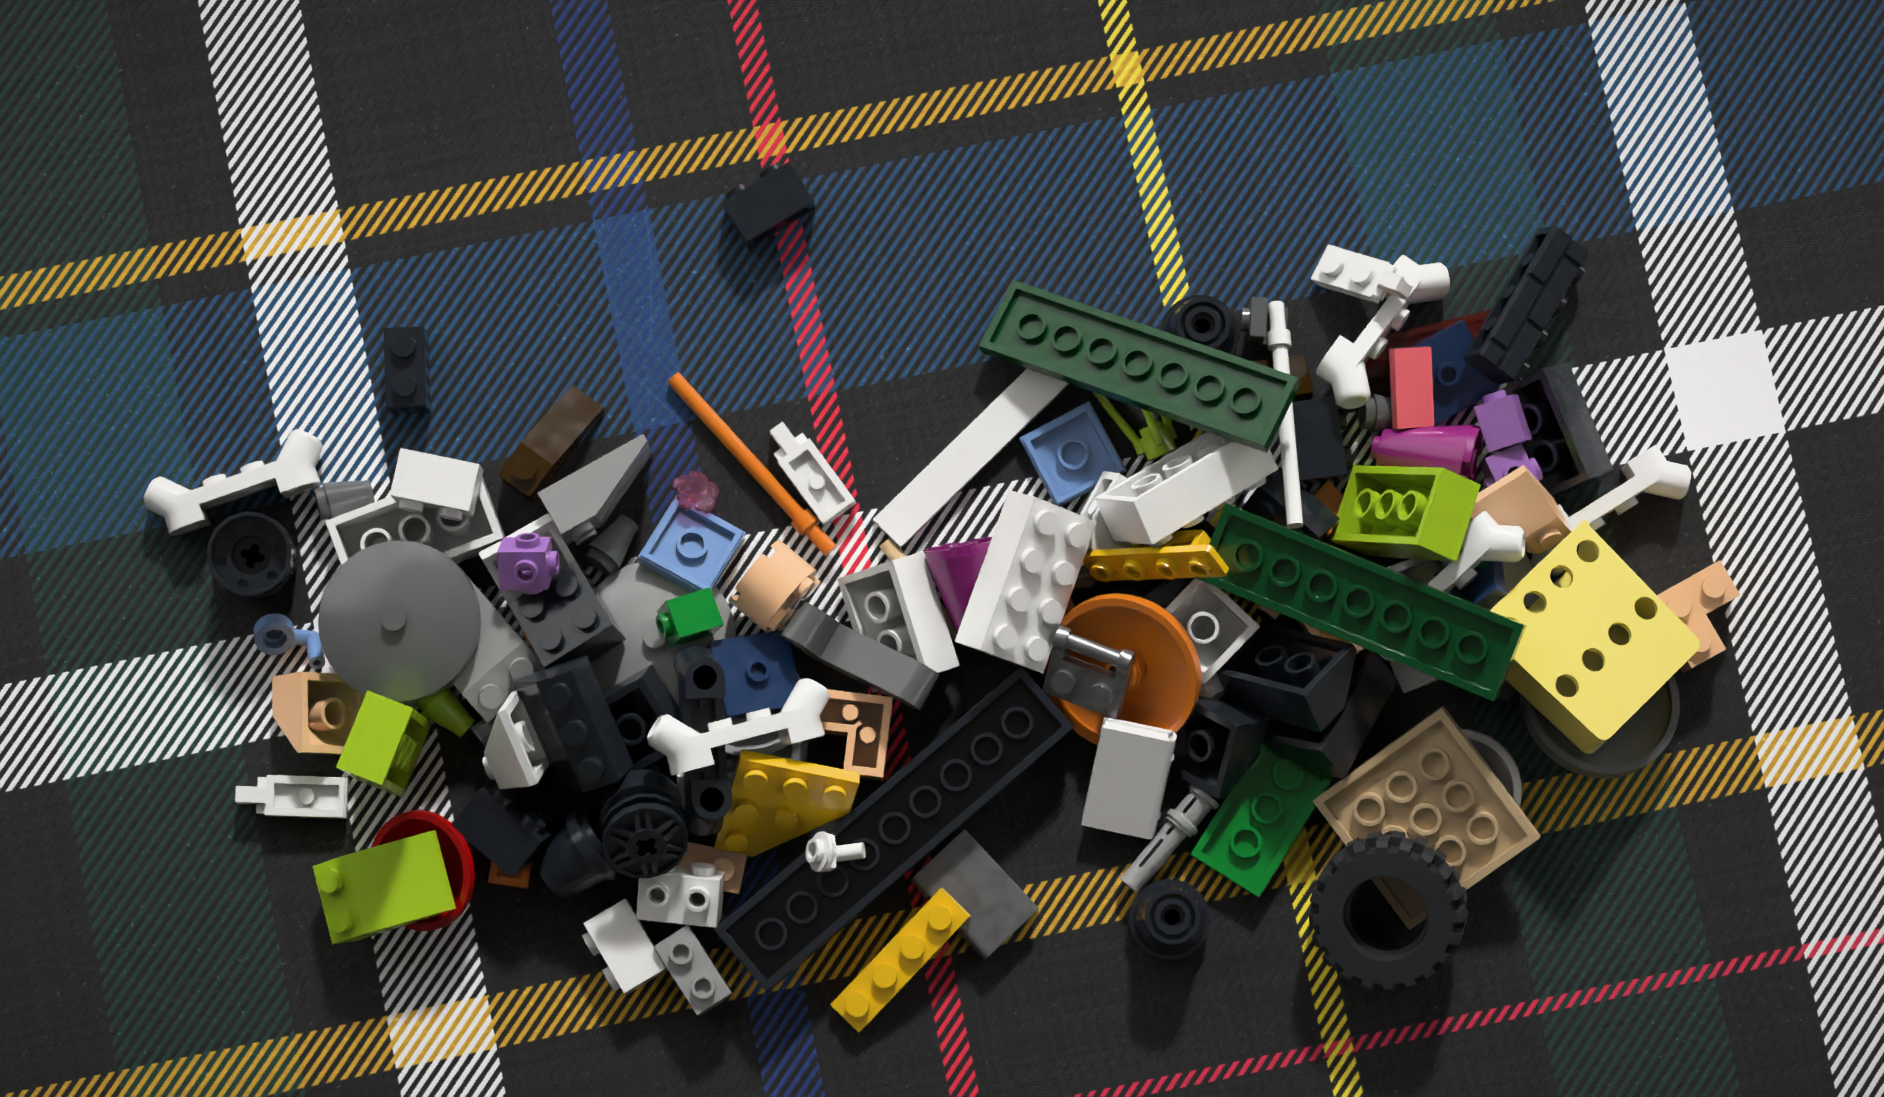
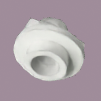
[806,831,865,872]

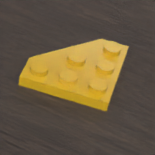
[714,749,860,857]

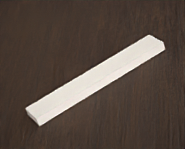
[873,369,1069,548]

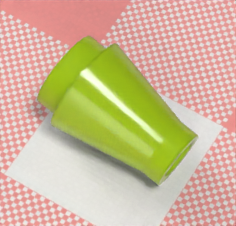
[415,687,475,738]

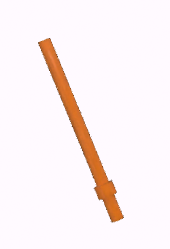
[667,372,837,557]

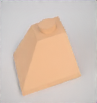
[1469,465,1572,554]
[272,672,365,755]

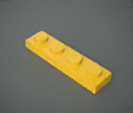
[830,888,971,1033]

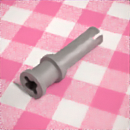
[1119,784,1220,894]

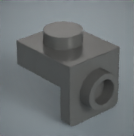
[1240,297,1288,346]

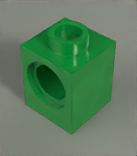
[656,587,724,648]

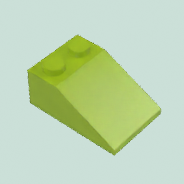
[312,830,456,944]

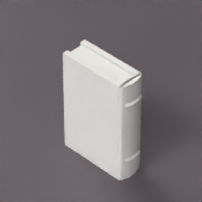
[1081,716,1177,839]

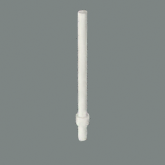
[1267,301,1303,529]

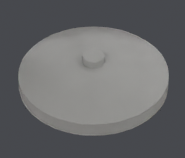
[590,562,736,708]

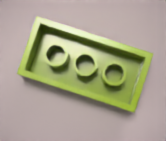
[1329,465,1481,562]
[336,690,432,798]

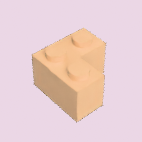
[1657,560,1740,673]
[820,689,893,781]

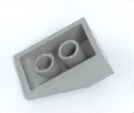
[538,434,652,546]
[453,576,545,723]

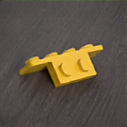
[1083,530,1229,582]

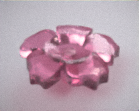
[672,471,720,514]

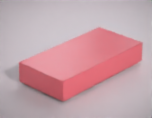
[1389,347,1434,429]

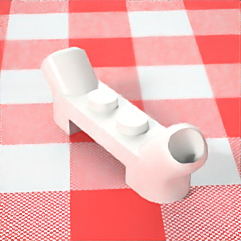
[1316,255,1450,409]
[144,429,323,536]
[1531,445,1691,575]
[1380,511,1525,661]
[647,678,830,775]

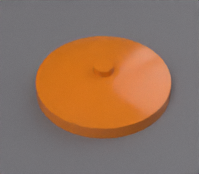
[1044,593,1201,745]

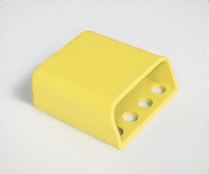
[1491,519,1700,754]

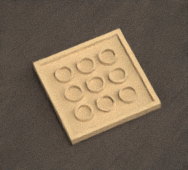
[1313,706,1541,930]

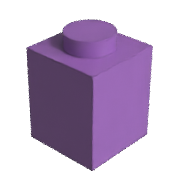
[1474,389,1533,453]

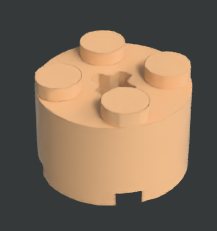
[728,540,821,632]

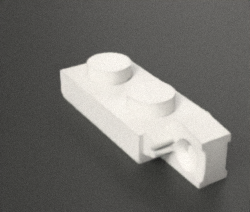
[1311,245,1413,304]
[770,421,856,527]
[235,775,349,819]

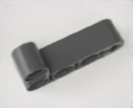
[781,600,939,711]

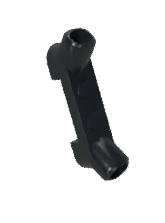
[673,646,732,836]

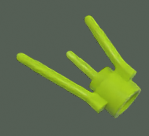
[1093,392,1178,461]

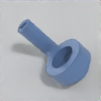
[253,614,325,669]

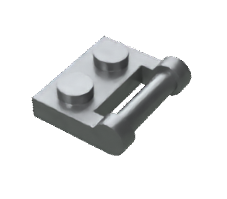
[1042,625,1136,719]

